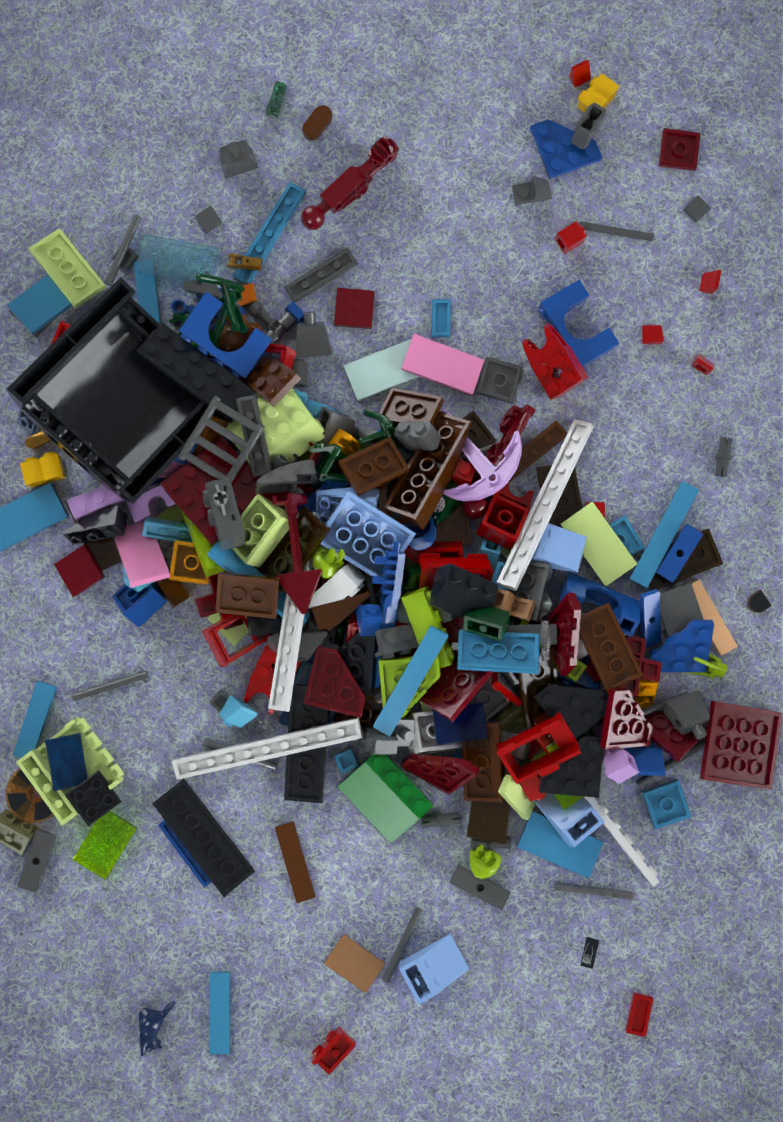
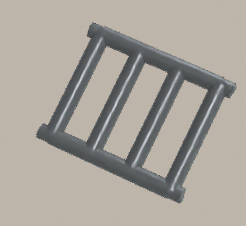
[178,395,265,483]

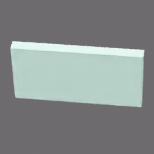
[344,339,419,401]

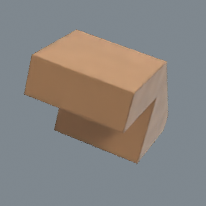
[492,588,536,621]

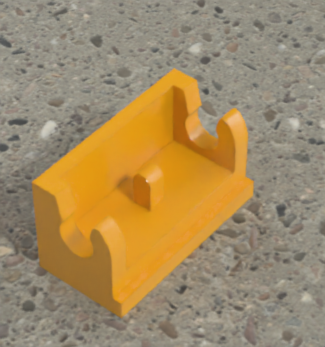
[328,429,361,455]

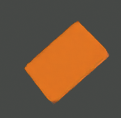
[238,283,257,307]

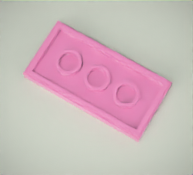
[401,334,484,396]
[114,522,170,588]

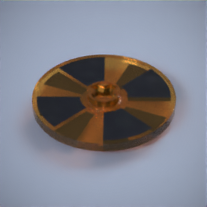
[6,768,54,823]

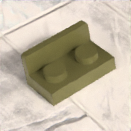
[494,701,524,734]
[0,809,39,855]

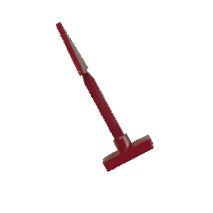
[272,493,322,614]

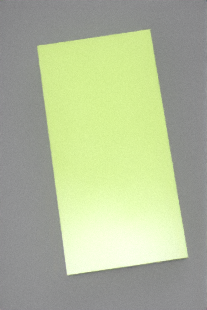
[28,228,106,309]
[561,502,637,586]

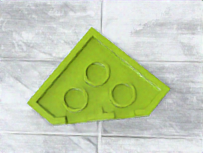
[379,655,441,717]

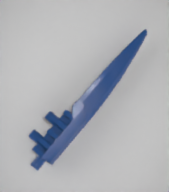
[372,541,406,688]

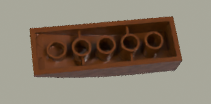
[383,412,472,530]

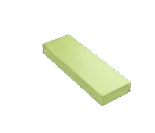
[498,774,536,820]

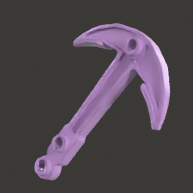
[439,409,522,501]

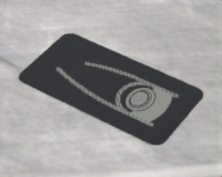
[580,937,599,969]

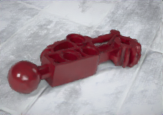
[301,136,399,230]
[463,404,536,519]

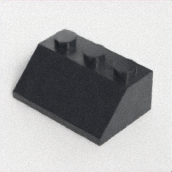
[429,563,498,620]

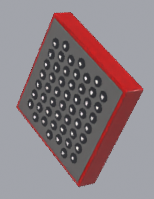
[491,672,521,706]

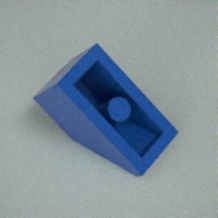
[354,604,382,636]

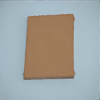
[324,934,385,993]

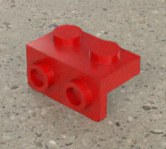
[311,1026,356,1075]

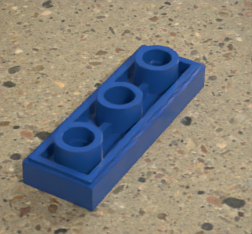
[655,524,703,583]
[639,589,661,648]

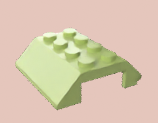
[222,387,325,476]
[16,716,124,826]

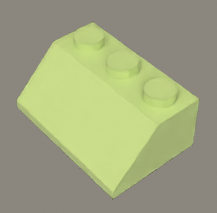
[231,493,289,568]

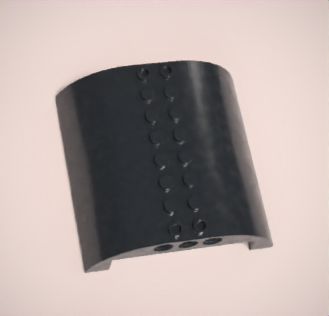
[6,277,218,504]

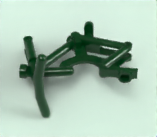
[169,273,248,358]
[309,409,399,488]

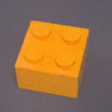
[169,540,209,585]

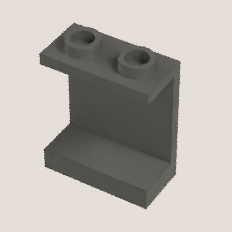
[656,580,704,639]

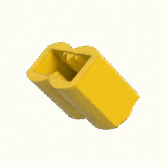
[577,73,620,113]
[20,452,67,488]

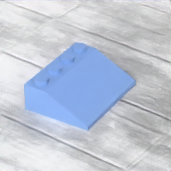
[321,491,416,576]

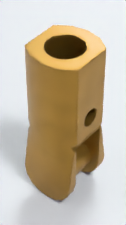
[227,254,262,271]
[25,431,52,449]

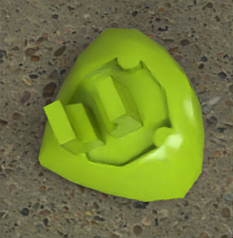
[312,546,345,578]
[469,844,502,879]

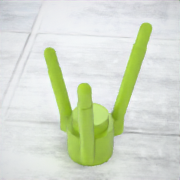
[685,653,727,679]

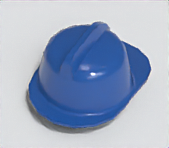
[403,516,436,551]

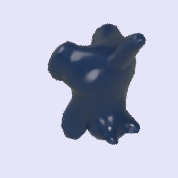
[139,1001,176,1056]

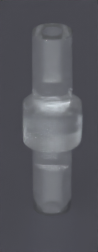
[539,620,551,661]
[404,769,436,798]

